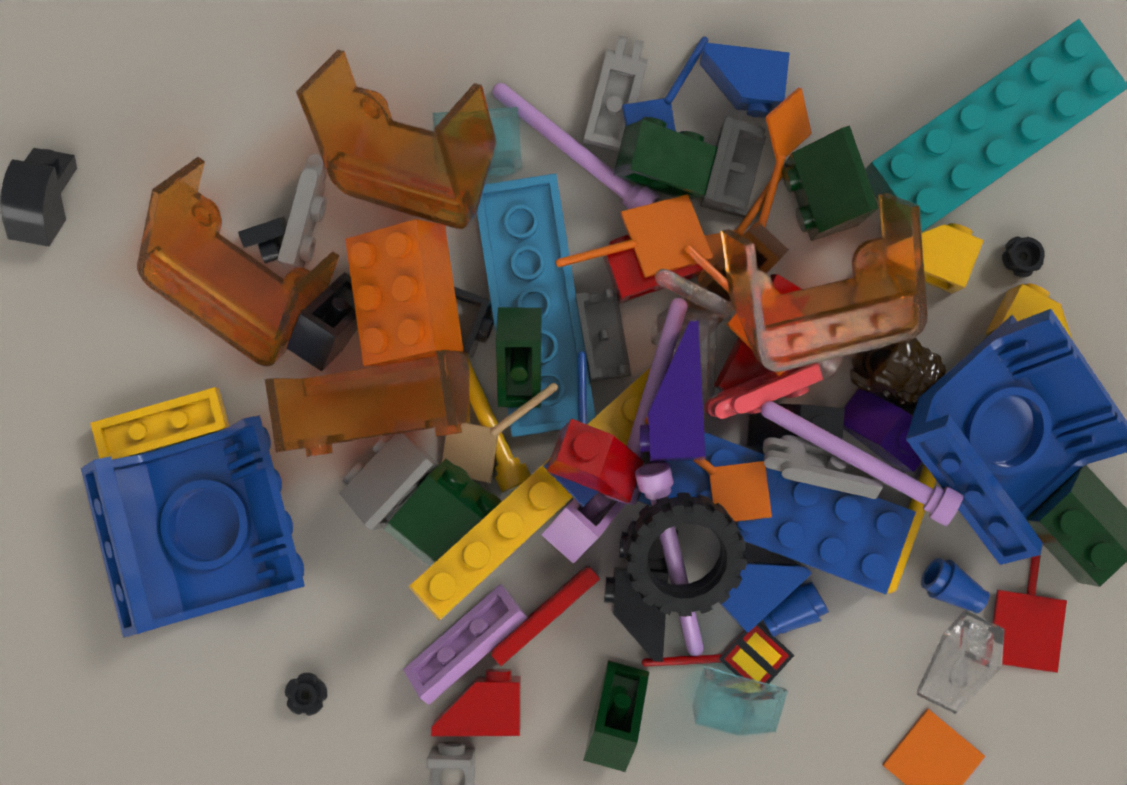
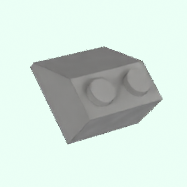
[339,430,439,531]

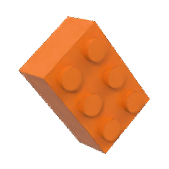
[345,219,464,367]

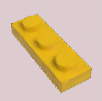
[90,387,229,460]

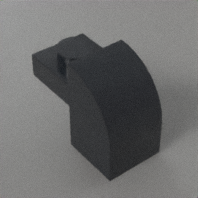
[0,148,77,247]

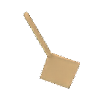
[442,383,558,483]

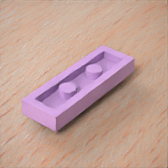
[403,584,528,705]

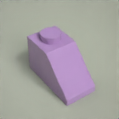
[541,492,626,564]

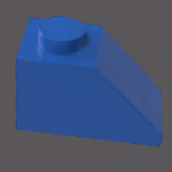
[700,42,790,118]
[718,562,812,633]

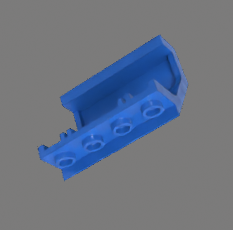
[906,309,1127,565]
[80,415,305,638]

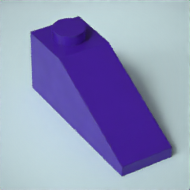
[640,321,706,462]

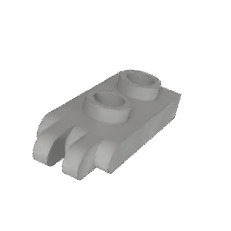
[583,35,648,152]
[277,154,328,272]
[763,435,883,499]

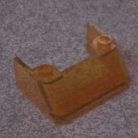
[296,49,496,229]
[137,157,340,366]
[721,193,928,372]
[265,350,470,457]

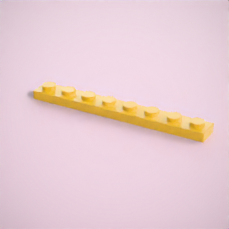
[408,367,651,621]

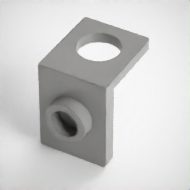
[426,742,475,785]

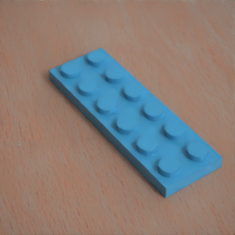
[473,173,596,438]

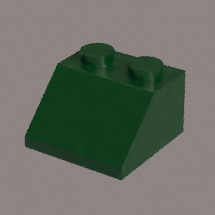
[782,125,879,241]
[384,458,502,567]
[1026,465,1127,587]

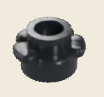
[1002,236,1045,277]
[284,672,328,716]

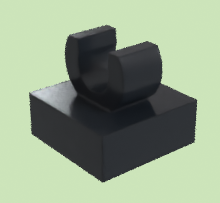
[238,216,287,264]

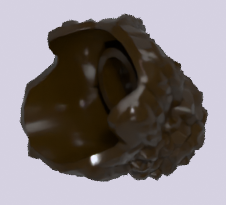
[849,322,946,409]

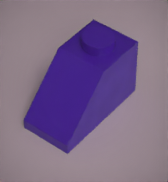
[843,388,922,473]

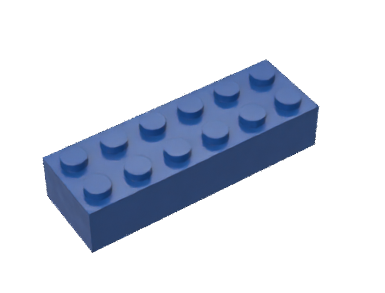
[637,432,916,594]

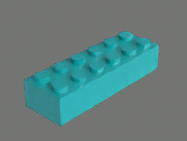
[865,19,1127,240]

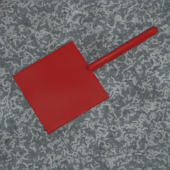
[987,539,1067,673]

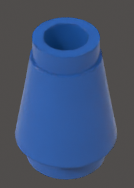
[921,558,990,614]
[763,581,829,637]

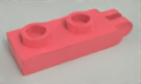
[704,360,823,419]

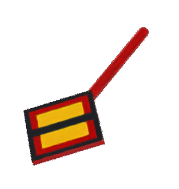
[641,623,795,696]

